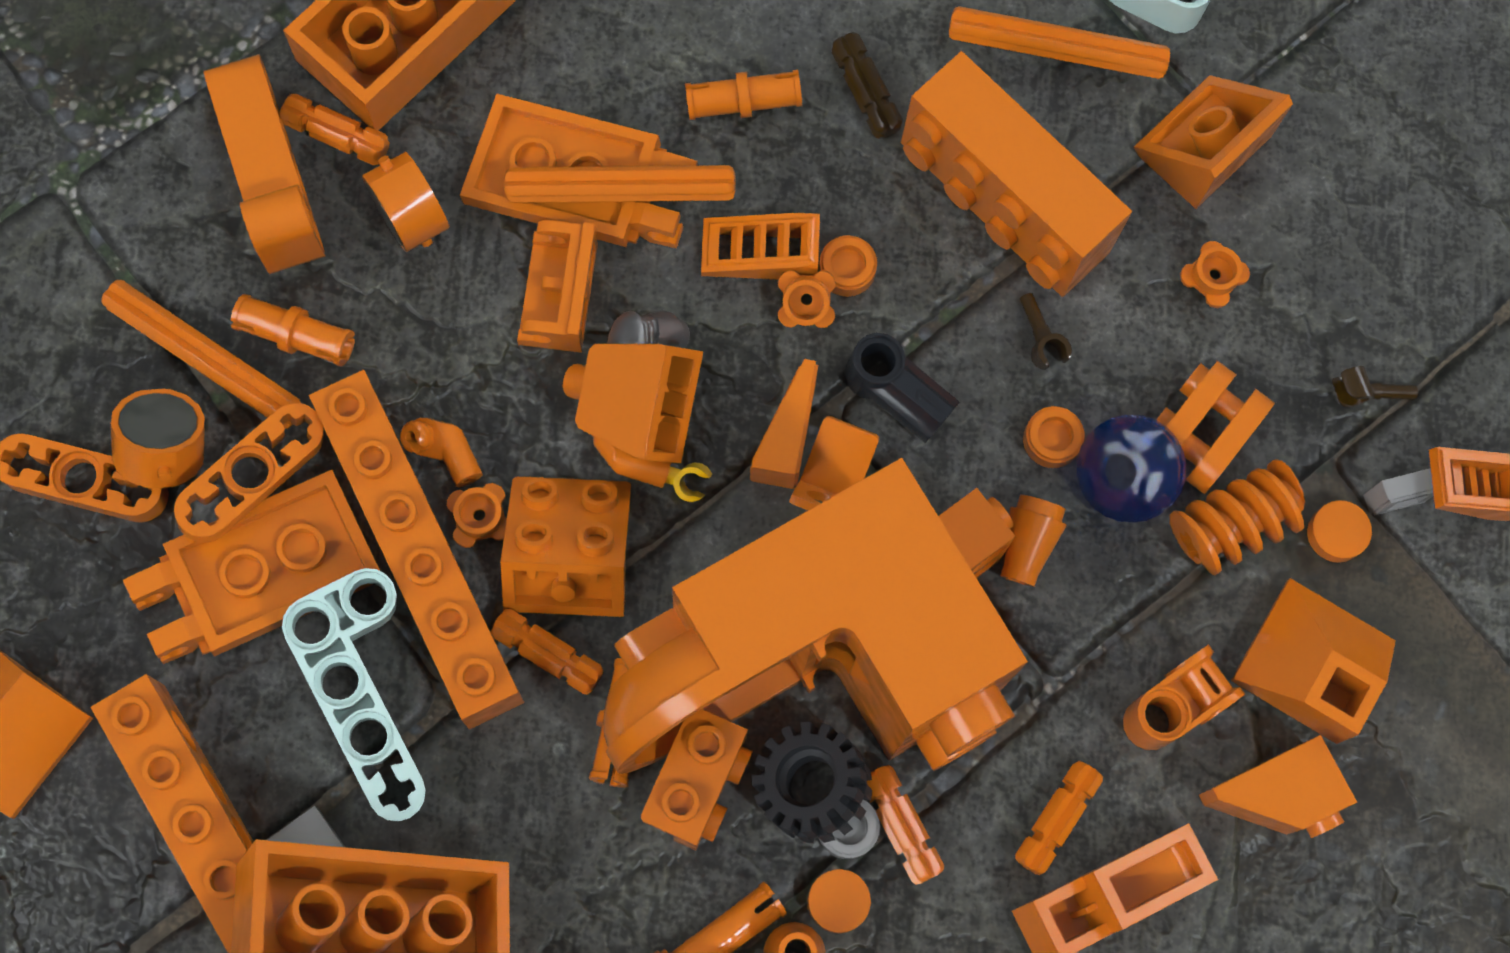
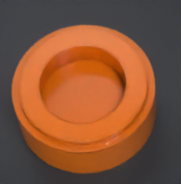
[818,235,877,297]
[1023,406,1085,468]
[1307,500,1372,563]
[807,869,871,934]

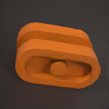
[1145,360,1275,494]

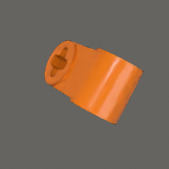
[1123,644,1245,750]

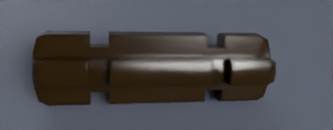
[832,32,903,139]

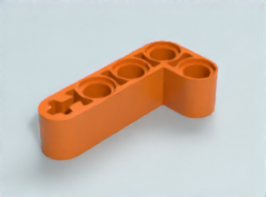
[204,54,326,274]

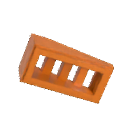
[701,213,820,280]
[750,359,818,489]
[1429,447,1510,521]

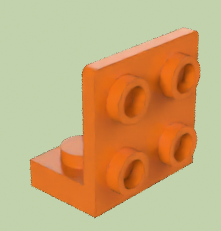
[500,476,631,617]

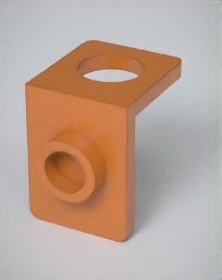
[789,416,879,510]

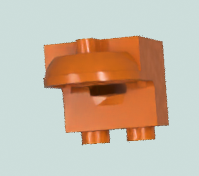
[603,458,1028,774]

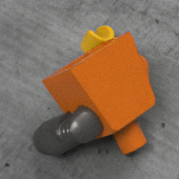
[563,310,712,502]

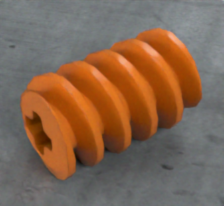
[1169,459,1305,576]

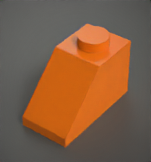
[1199,735,1357,838]

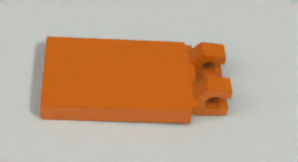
[460,94,698,249]
[123,470,380,664]

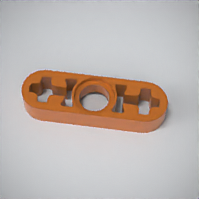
[174,403,324,543]
[0,434,169,522]

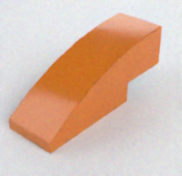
[1012,823,1219,953]

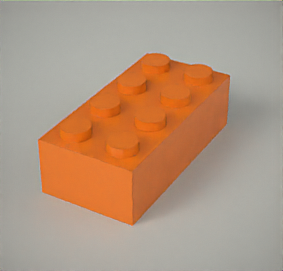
[283,0,516,131]
[901,51,1132,297]
[231,839,510,953]

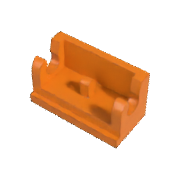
[517,220,598,353]

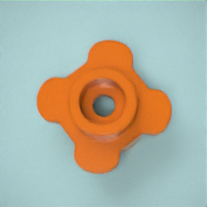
[1180,241,1250,308]
[778,270,836,328]
[447,483,507,548]

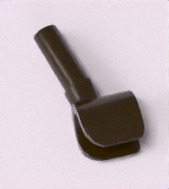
[1020,293,1072,370]
[1332,366,1418,408]

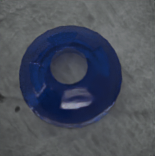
[1077,414,1186,523]

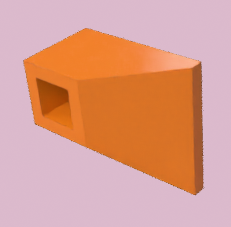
[1231,578,1396,744]

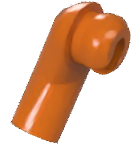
[400,418,483,487]

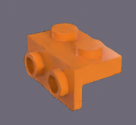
[641,709,753,851]

